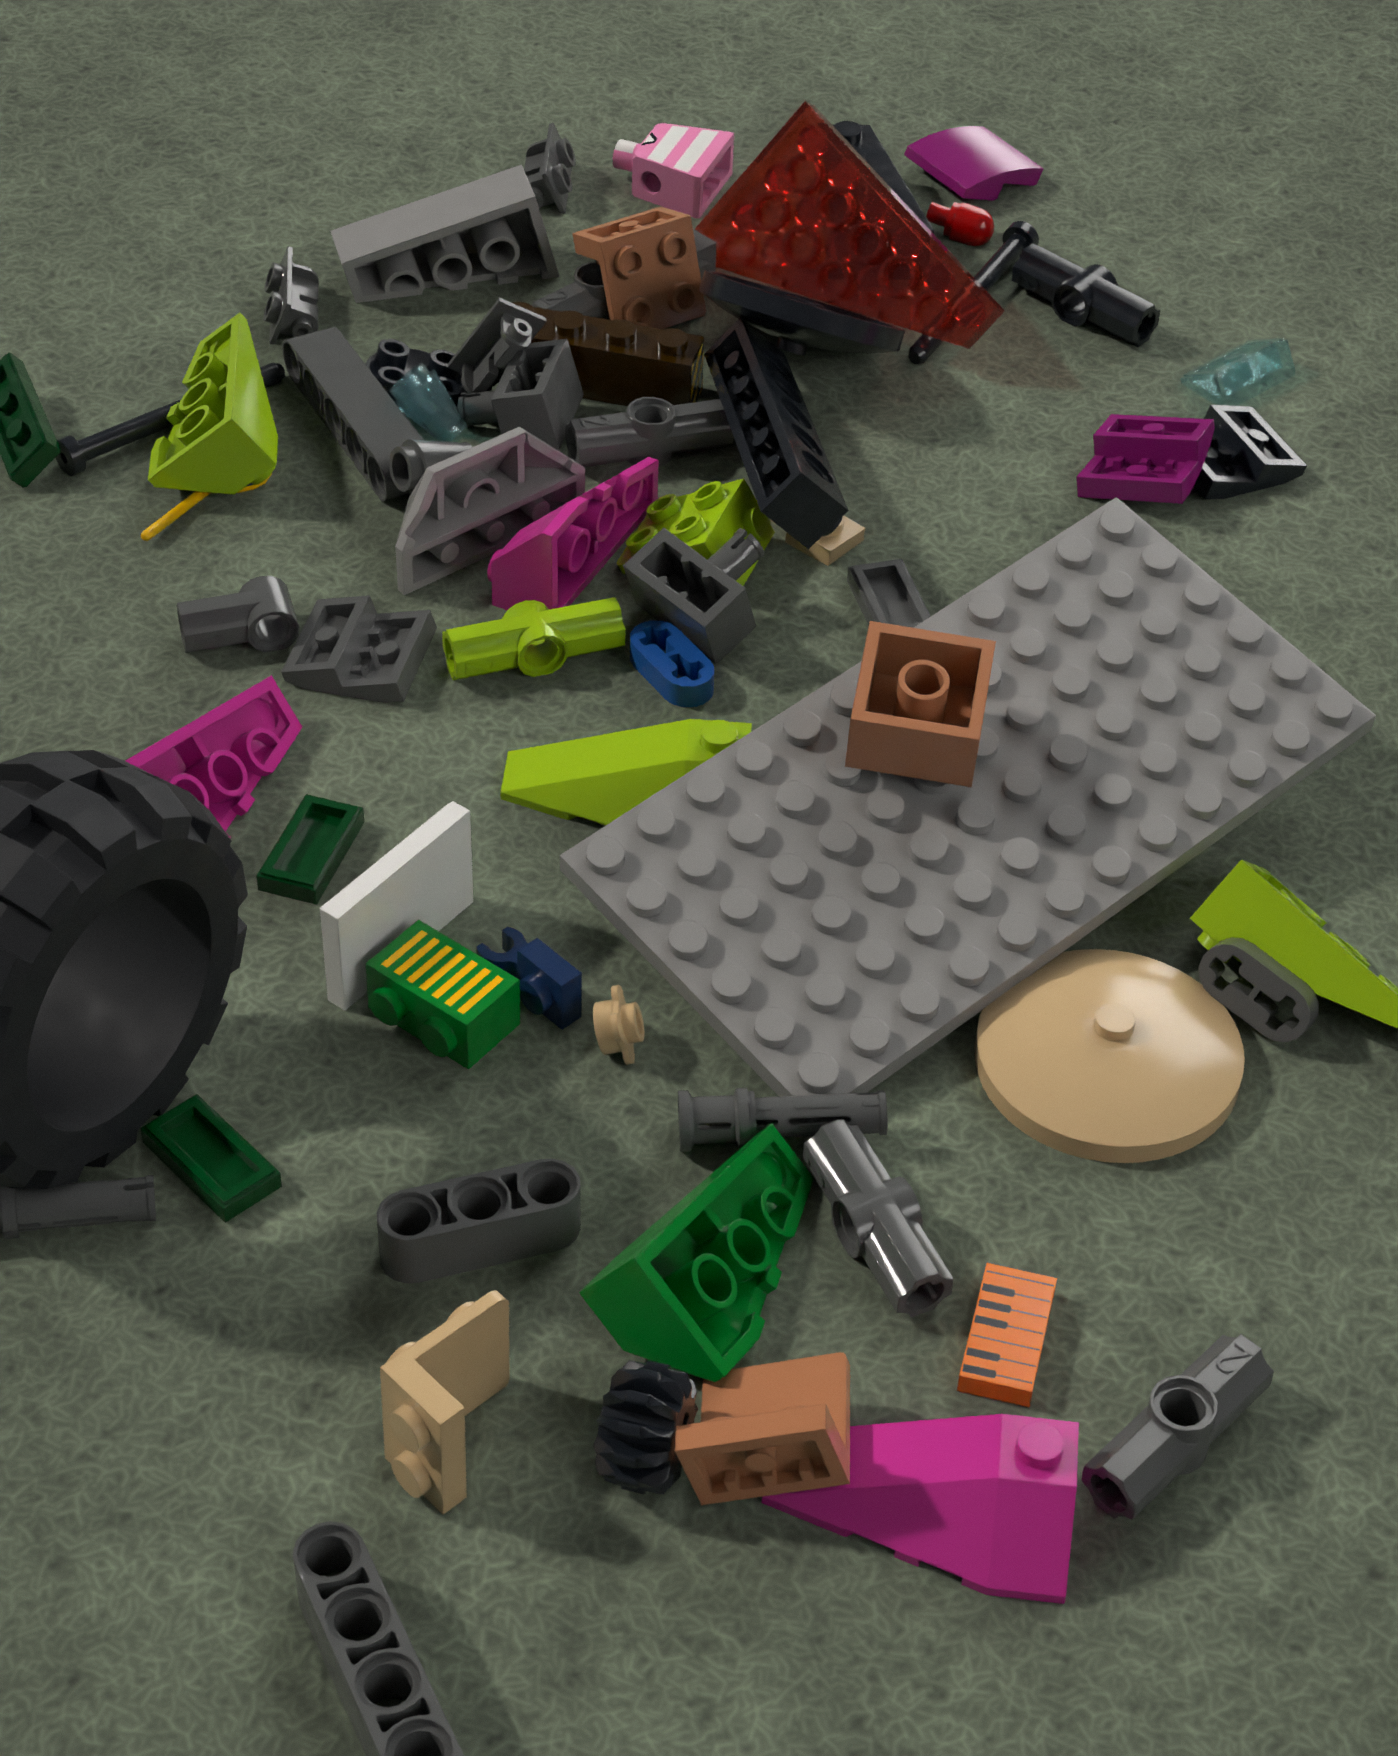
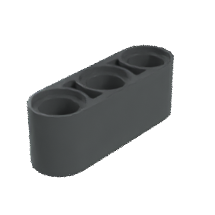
[377,1158,581,1284]

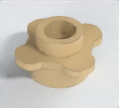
[593,985,644,1065]

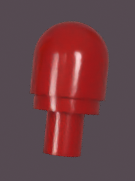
[926,202,994,246]

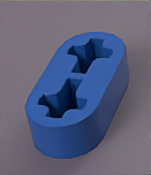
[630,620,714,708]

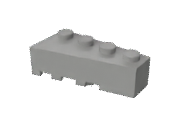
[330,165,560,303]

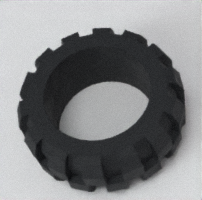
[0,750,248,1189]

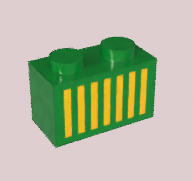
[365,919,520,1070]

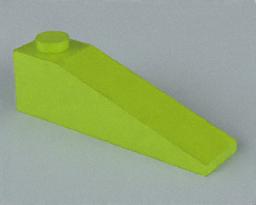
[500,719,752,825]

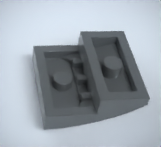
[281,595,437,702]

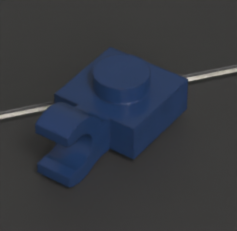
[476,927,582,1030]

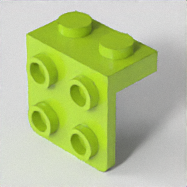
[616,478,775,586]

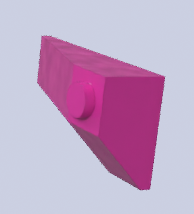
[125,675,303,838]
[762,1414,1079,1604]

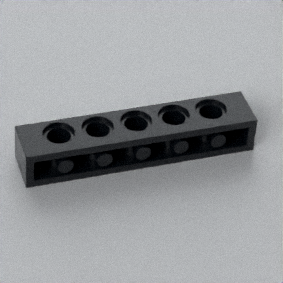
[704,317,849,549]

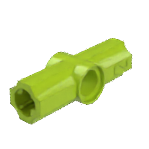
[442,597,626,680]

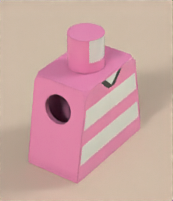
[613,123,734,219]

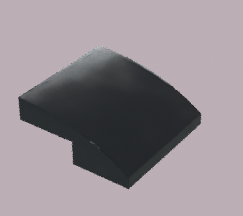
[1194,405,1307,499]

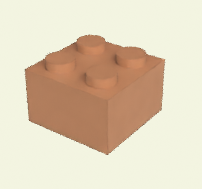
[845,621,996,787]

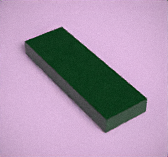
[0,352,61,488]

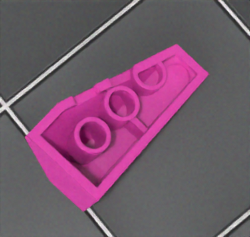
[487,457,659,610]

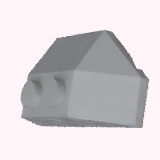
[395,427,585,595]

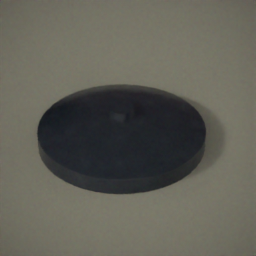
[699,270,905,356]

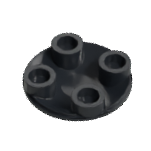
[366,339,462,411]

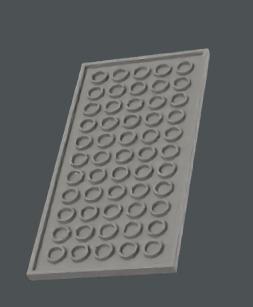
[560,497,1376,1120]

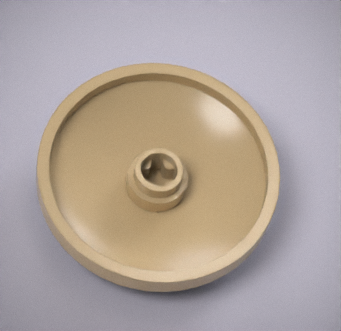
[975,949,1245,1163]

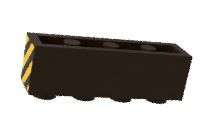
[498,302,704,406]

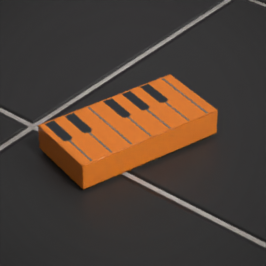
[957,1263,1057,1407]

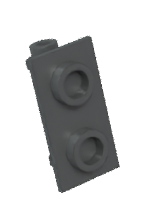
[524,122,576,214]
[263,246,319,344]
[448,298,546,393]

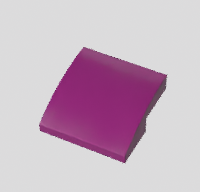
[904,126,1044,201]
[1076,414,1215,504]

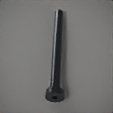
[908,221,1039,364]
[56,362,285,476]

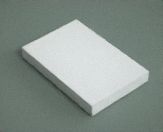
[320,801,473,1010]

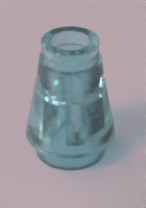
[389,363,467,442]

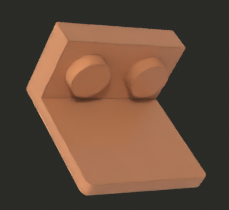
[572,207,706,329]
[675,1352,850,1505]

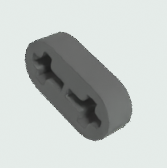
[1199,937,1319,1042]

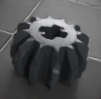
[593,1360,698,1495]

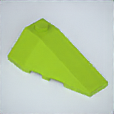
[148,312,278,495]
[1190,860,1398,1029]

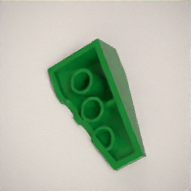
[579,1124,814,1382]

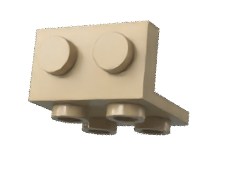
[380,1290,509,1515]

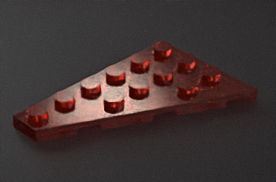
[694,101,1005,349]

